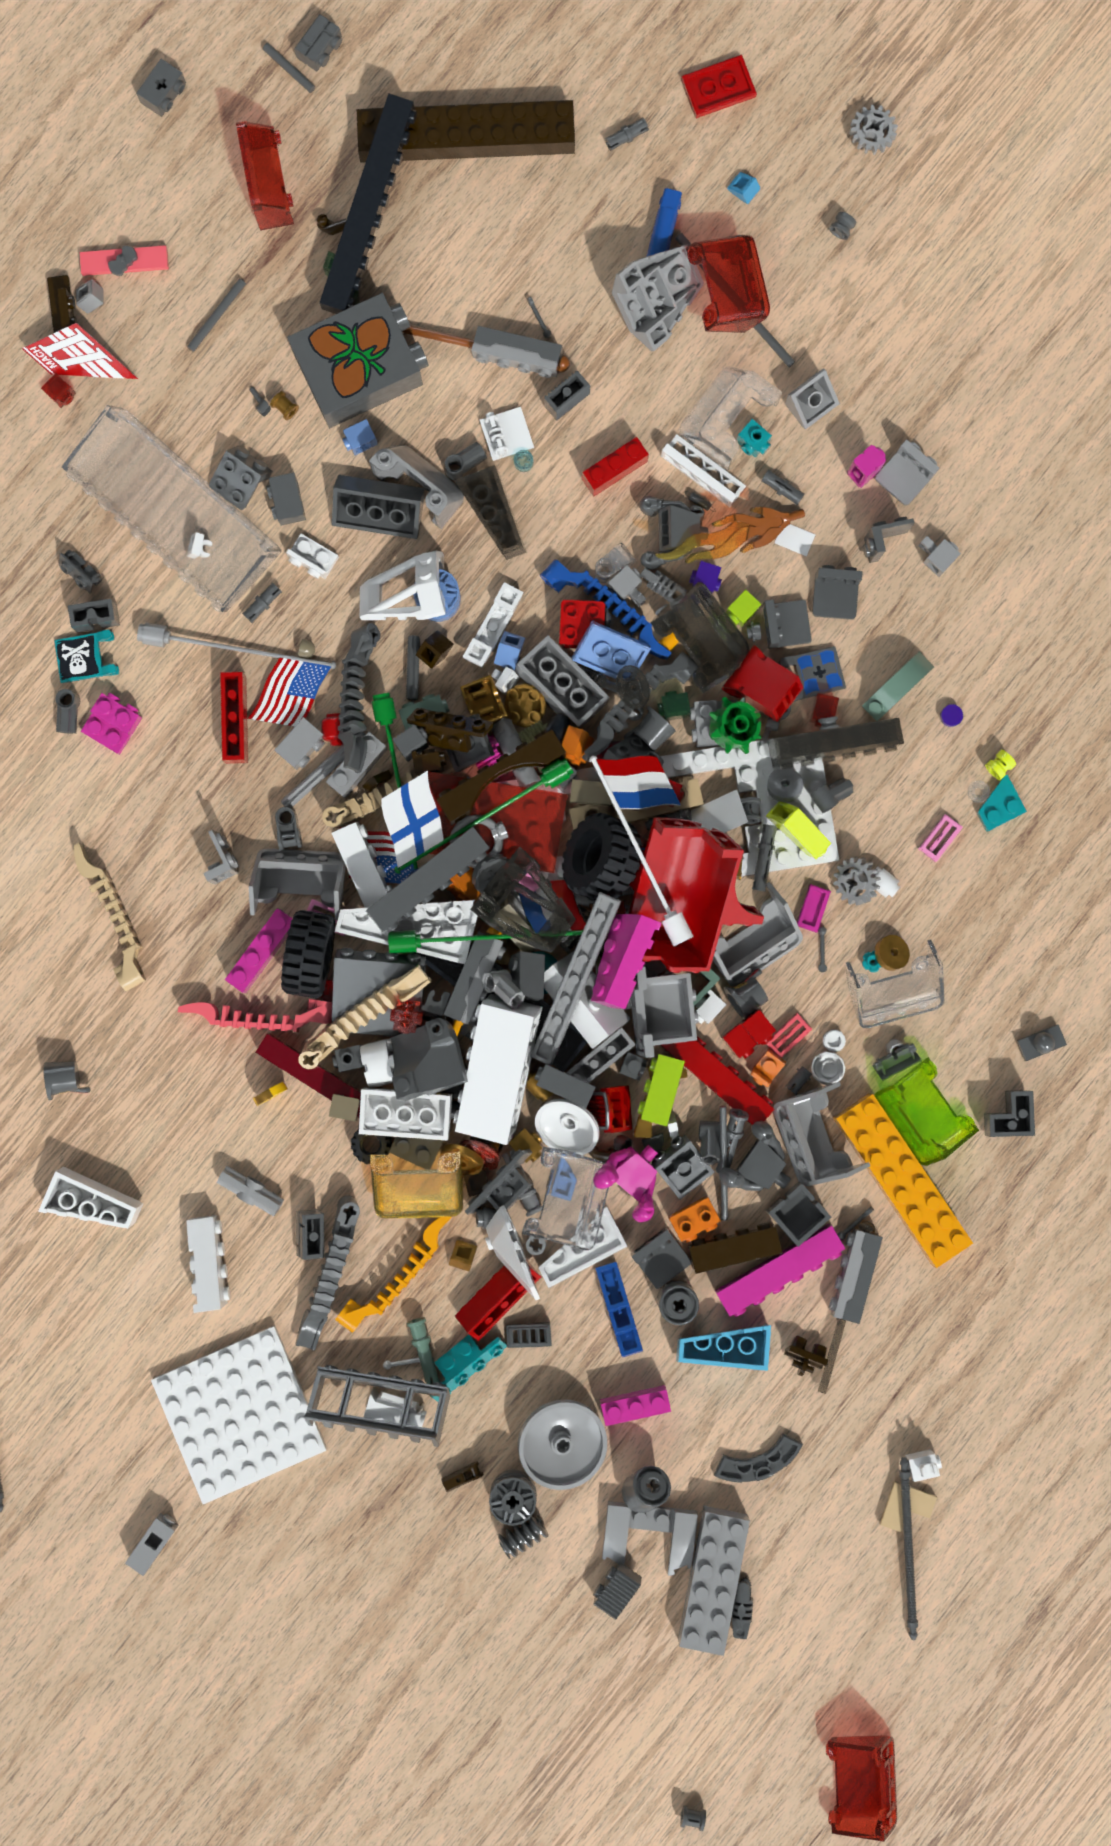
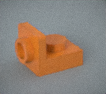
[750,1049,786,1087]

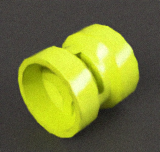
[985,749,1017,780]

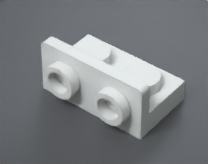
[286,533,339,579]

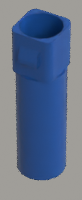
[646,188,682,257]

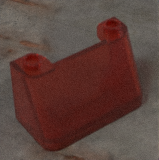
[686,234,770,333]
[826,1735,897,1842]

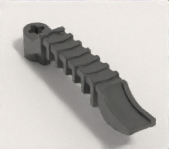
[338,623,381,773]
[581,651,700,761]
[295,1195,360,1350]

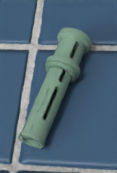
[406,1317,440,1384]

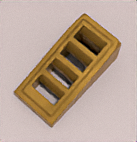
[633,1093,652,1138]

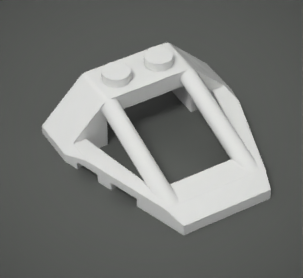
[359,550,445,620]

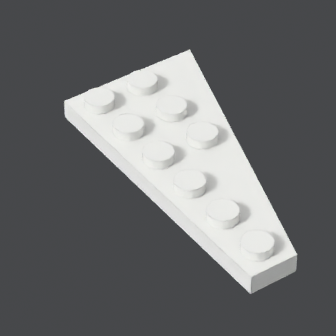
[335,899,482,964]

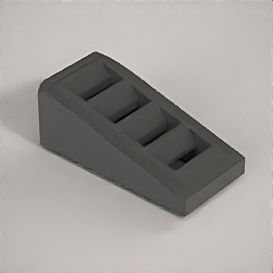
[506,1322,552,1348]

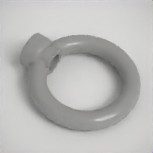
[450,814,508,868]

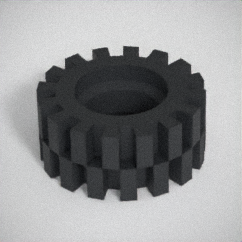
[351,1129,392,1165]

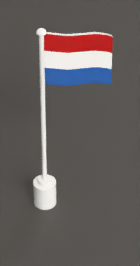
[589,756,694,946]

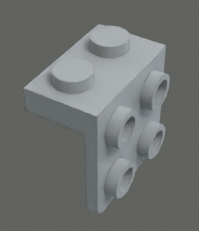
[875,439,939,506]

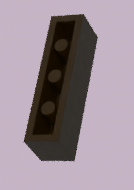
[688,1222,782,1274]

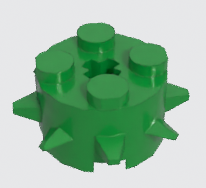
[709,697,761,754]

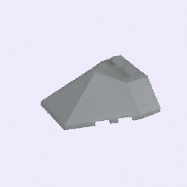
[612,245,704,351]

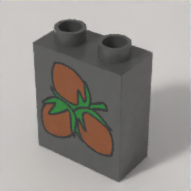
[287,293,429,429]

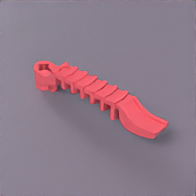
[178,999,332,1032]

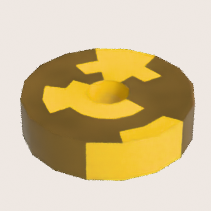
[253,1081,288,1106]

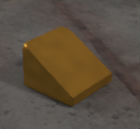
[449,1240,478,1271]

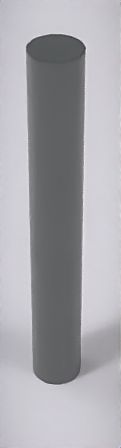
[263,43,315,93]

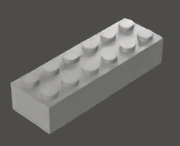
[678,1506,750,1656]

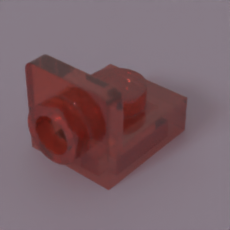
[41,373,76,408]

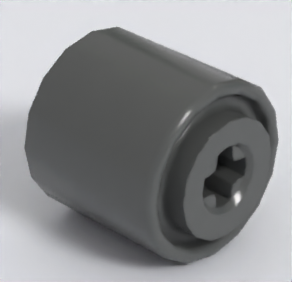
[657,1281,699,1325]
[622,1466,671,1513]

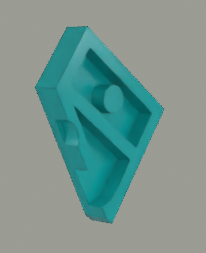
[977,774,1027,832]

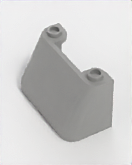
[369,445,464,529]

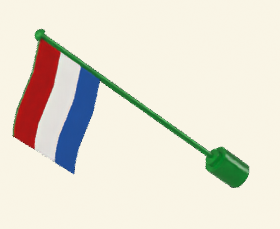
[388,880,586,953]

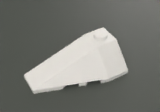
[485,1205,540,1300]

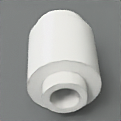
[875,866,900,898]

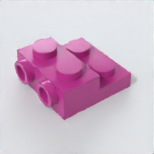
[81,693,142,755]

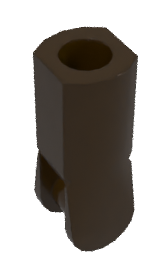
[441,1461,484,1493]

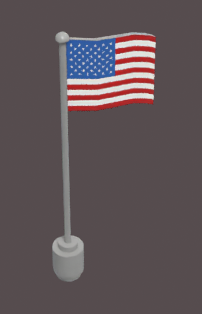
[137,622,336,727]

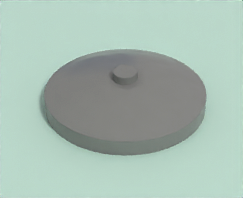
[518,1400,607,1490]

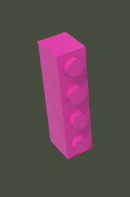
[225,908,293,993]

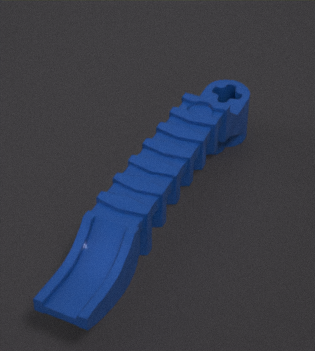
[540,559,671,660]

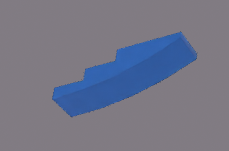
[595,1262,643,1358]

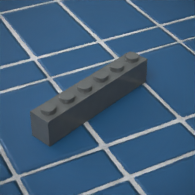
[365,827,489,933]

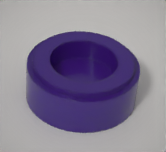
[940,704,963,727]

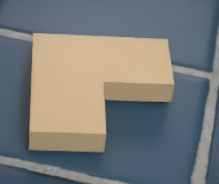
[879,1481,937,1533]

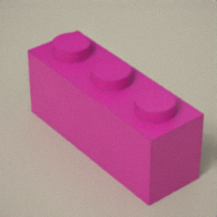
[600,1385,671,1426]

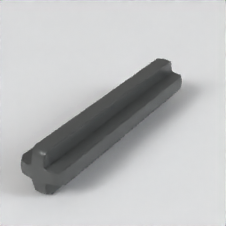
[406,635,420,700]

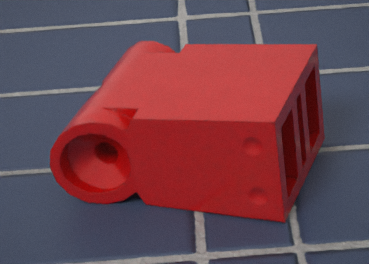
[721,645,804,722]

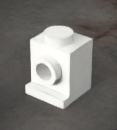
[695,990,726,1024]

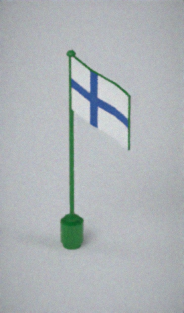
[382,758,574,874]

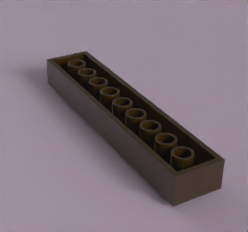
[356,100,575,163]

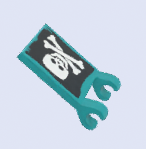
[54,630,119,683]

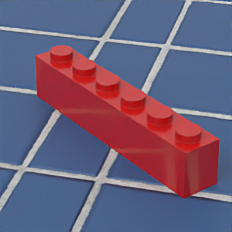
[660,1036,775,1125]

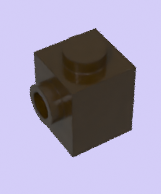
[416,630,454,669]

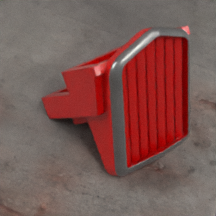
[586,1085,633,1133]

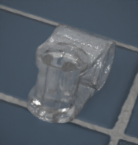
[595,543,636,583]

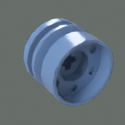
[413,569,461,622]

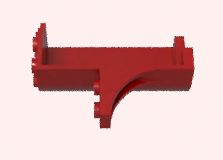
[629,818,764,973]

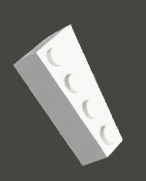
[38,1167,144,1229]
[187,1215,230,1313]

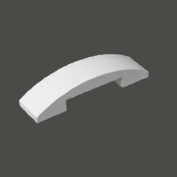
[463,582,524,668]

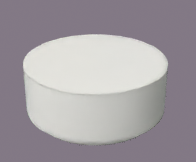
[822,1030,846,1052]

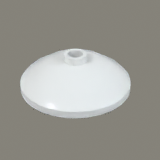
[535,1099,599,1156]

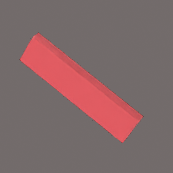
[80,245,169,276]

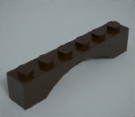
[437,730,566,826]

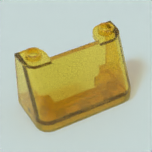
[370,1152,463,1219]

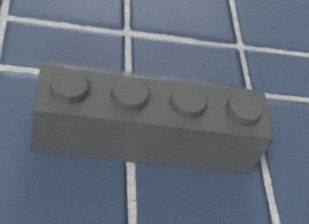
[332,475,425,539]

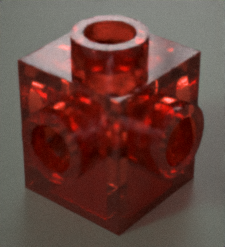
[390,999,423,1034]

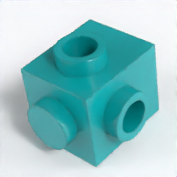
[736,419,772,458]

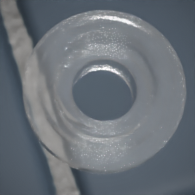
[968,781,990,803]

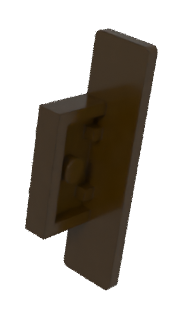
[47,275,78,333]
[407,708,494,753]

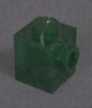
[657,691,691,721]

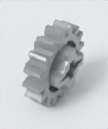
[849,105,898,155]
[833,857,881,905]

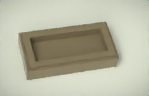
[570,779,614,806]

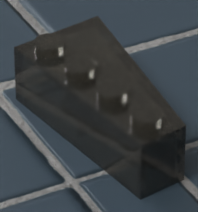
[454,465,527,560]

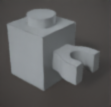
[918,536,961,577]
[608,565,646,607]

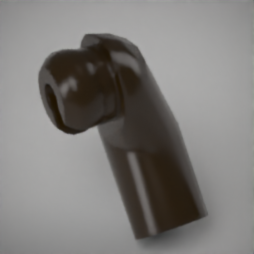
[316,214,346,235]
[589,1146,616,1163]

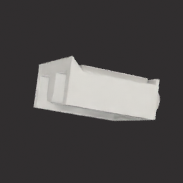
[364,1386,427,1427]

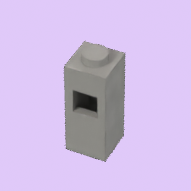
[125,1513,179,1576]

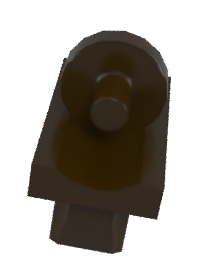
[784,1336,828,1376]

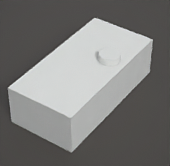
[544,951,631,1049]

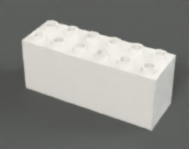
[453,994,542,1145]

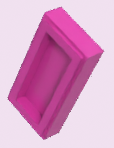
[797,884,831,933]

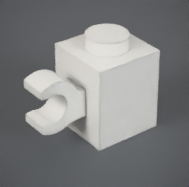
[905,1449,942,1482]

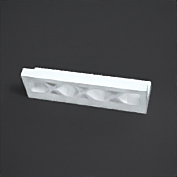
[661,435,746,508]

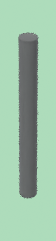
[187,278,246,352]

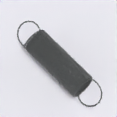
[685,491,716,512]

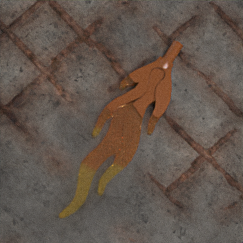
[655,506,805,564]

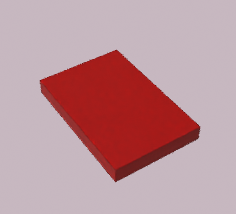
[681,54,757,119]

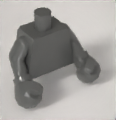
[639,496,709,570]
[719,1121,791,1191]

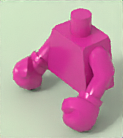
[593,1144,658,1223]

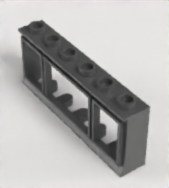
[304,1365,451,1447]

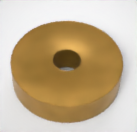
[875,935,910,971]

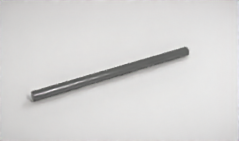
[720,1105,728,1221]

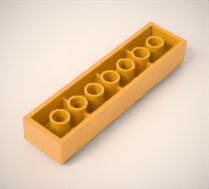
[833,1093,974,1268]

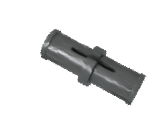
[605,117,649,151]
[761,470,805,505]
[242,582,282,624]

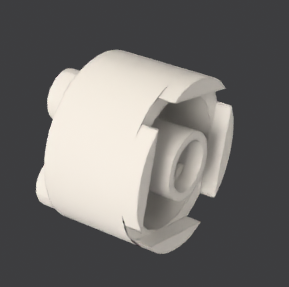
[360,1038,395,1088]

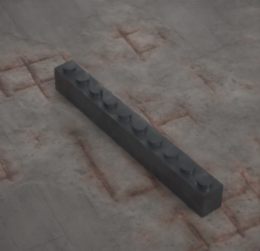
[319,93,417,314]

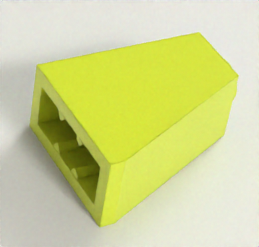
[766,802,831,859]

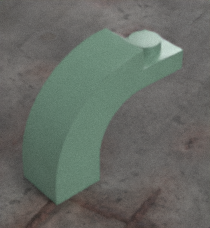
[862,651,934,721]

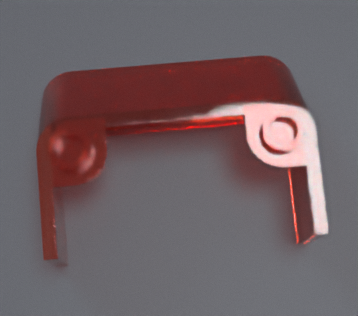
[236,121,294,231]

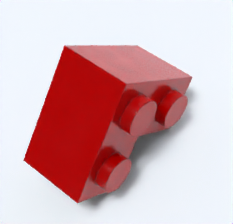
[721,1010,776,1059]

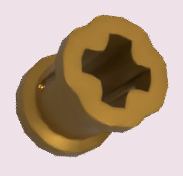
[270,391,299,421]

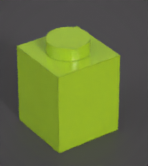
[726,589,762,627]

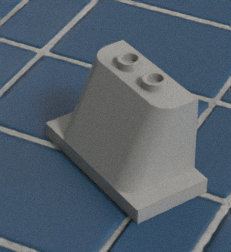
[631,967,698,1058]

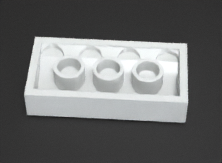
[359,1087,453,1140]

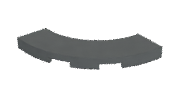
[714,1433,803,1483]

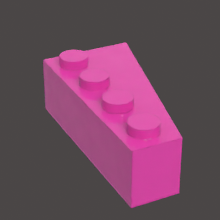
[591,914,661,1009]

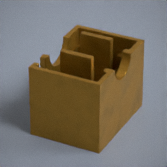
[460,675,508,724]

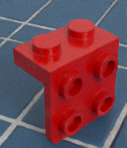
[559,600,605,649]

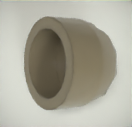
[298,639,315,658]

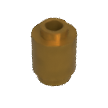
[526,1070,553,1103]

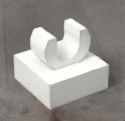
[186,532,212,559]
[491,667,520,695]

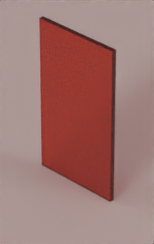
[423,771,567,873]

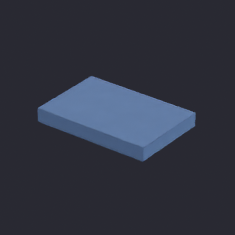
[572,621,651,685]

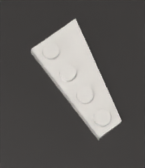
[539,1207,628,1288]

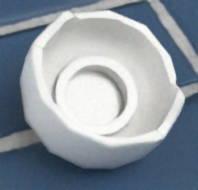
[811,1051,845,1085]

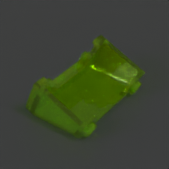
[874,1057,979,1166]

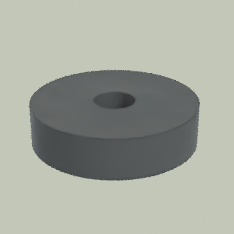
[767,768,803,803]

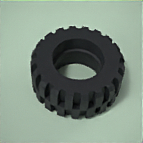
[562,813,642,901]
[281,910,335,998]

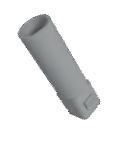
[491,718,540,791]

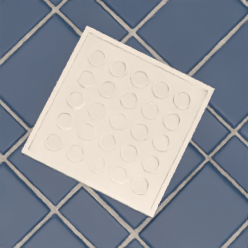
[151,1326,327,1504]

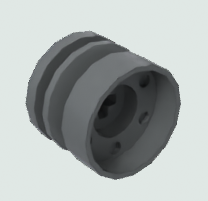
[489,1469,537,1526]

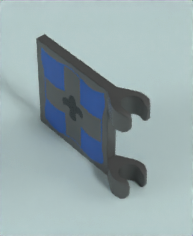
[778,646,846,702]

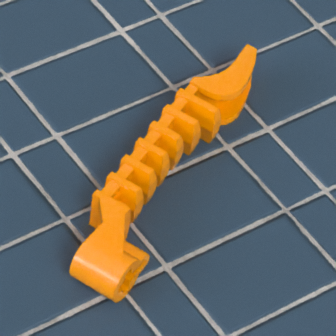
[335,1211,453,1333]

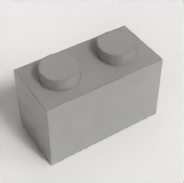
[275,717,325,770]

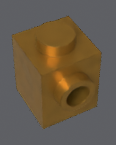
[508,1128,543,1163]

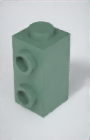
[398,694,450,730]

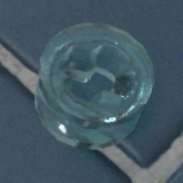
[514,450,534,472]

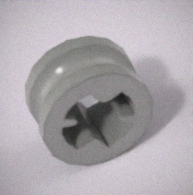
[526,1234,546,1255]

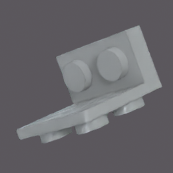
[203,830,239,885]

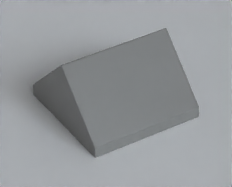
[785,369,840,429]

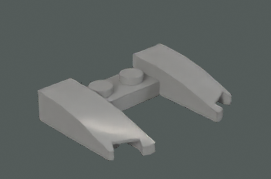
[602,1501,698,1576]

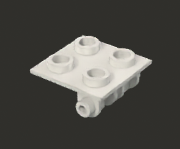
[480,407,534,461]

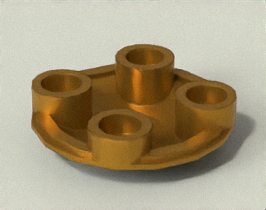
[505,684,546,727]

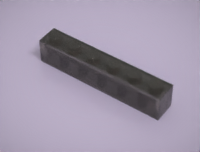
[768,718,904,770]

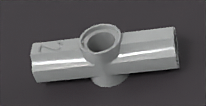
[217,1166,284,1216]

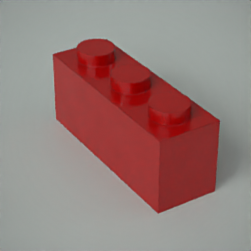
[582,437,649,497]

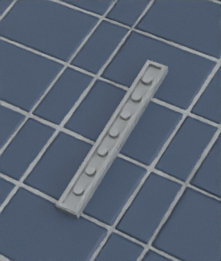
[530,892,621,1066]

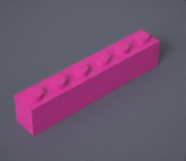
[714,1224,845,1317]

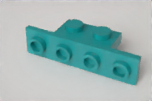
[429,1334,507,1402]

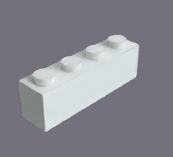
[332,822,393,908]

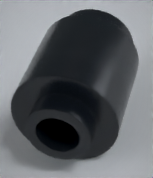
[544,714,570,744]

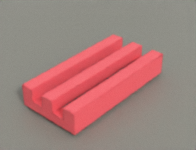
[766,1013,812,1058]

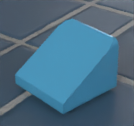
[727,172,760,204]

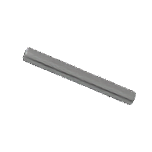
[281,732,366,809]

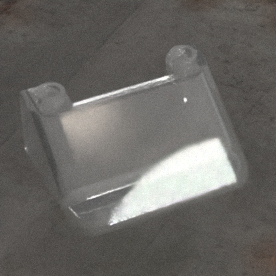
[522,1147,609,1250]

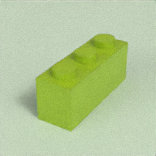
[637,1054,685,1126]

